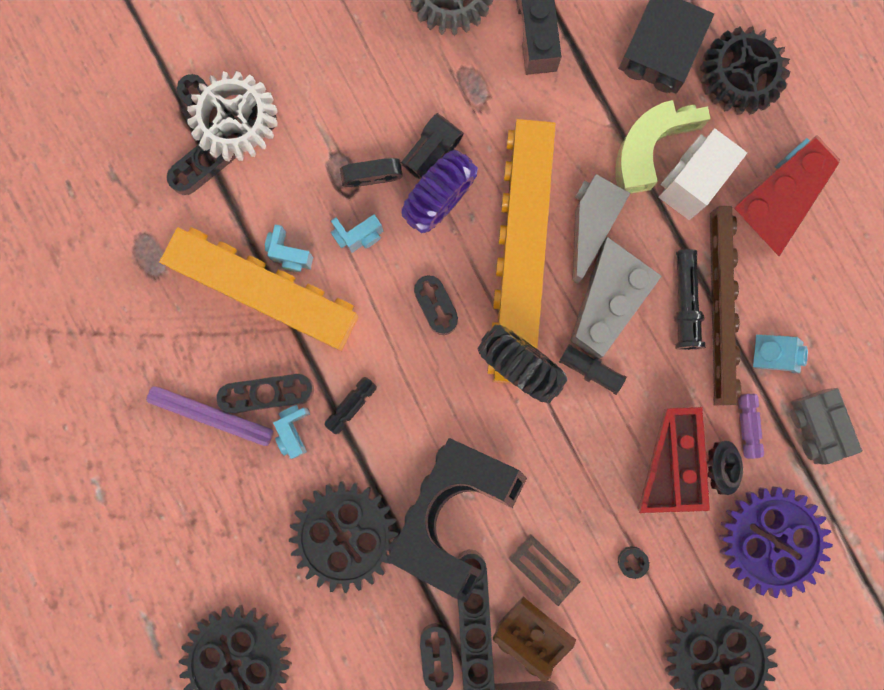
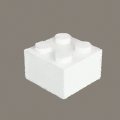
[659,128,747,220]

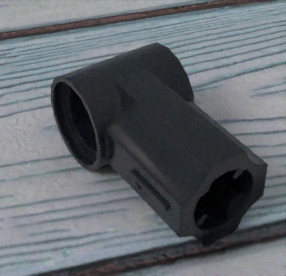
[401,113,464,180]

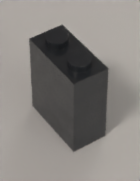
[618,0,714,94]

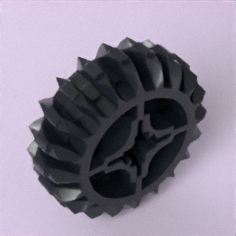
[700,26,791,115]
[477,325,567,403]

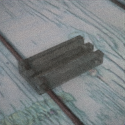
[508,534,581,606]

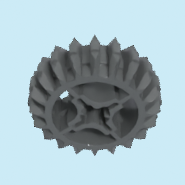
[411,0,493,36]

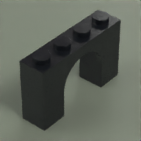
[386,438,527,603]

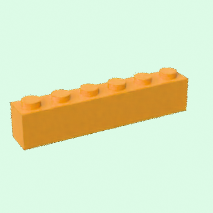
[159,227,359,352]

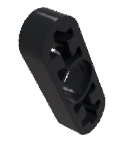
[216,374,314,413]

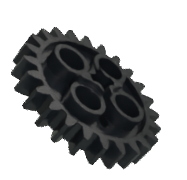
[289,481,399,593]
[663,603,778,690]
[179,605,292,690]

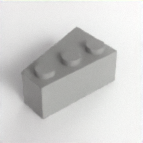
[570,237,662,358]

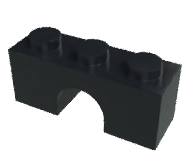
[516,0,562,75]

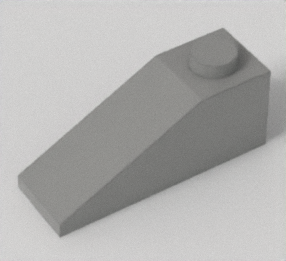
[572,174,630,283]

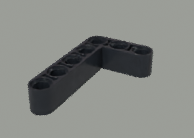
[458,549,559,690]

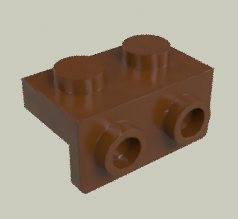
[493,596,576,683]

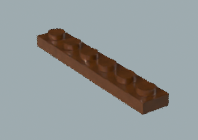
[710,206,741,406]

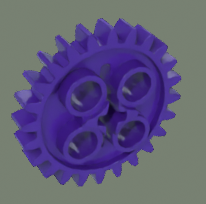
[719,486,833,598]

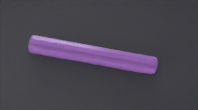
[146,386,273,446]

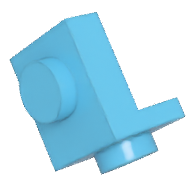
[330,214,384,253]
[265,224,314,272]
[753,334,808,374]
[273,405,310,459]

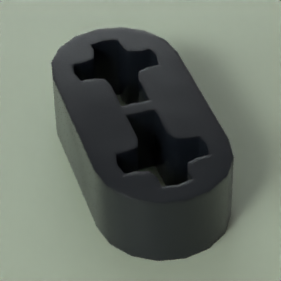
[340,158,403,187]
[414,275,458,335]
[420,623,454,690]

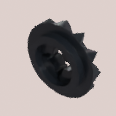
[707,441,743,495]

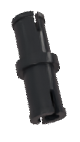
[559,344,627,395]

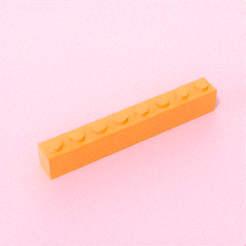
[487,119,556,384]

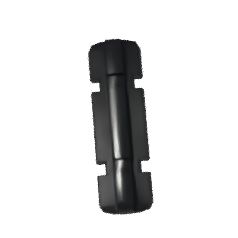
[324,377,377,434]

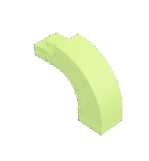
[615,100,711,194]

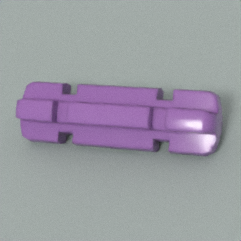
[738,394,764,459]

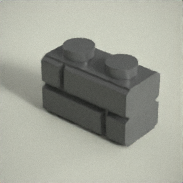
[790,388,862,465]

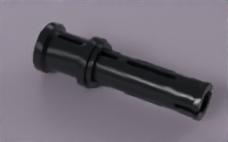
[674,249,706,350]

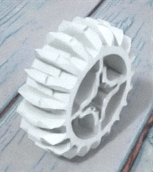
[187,71,278,161]

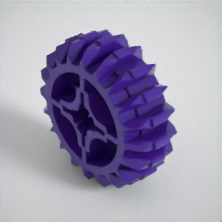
[401,150,478,233]

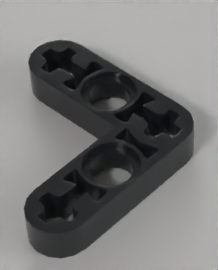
[167,74,242,195]

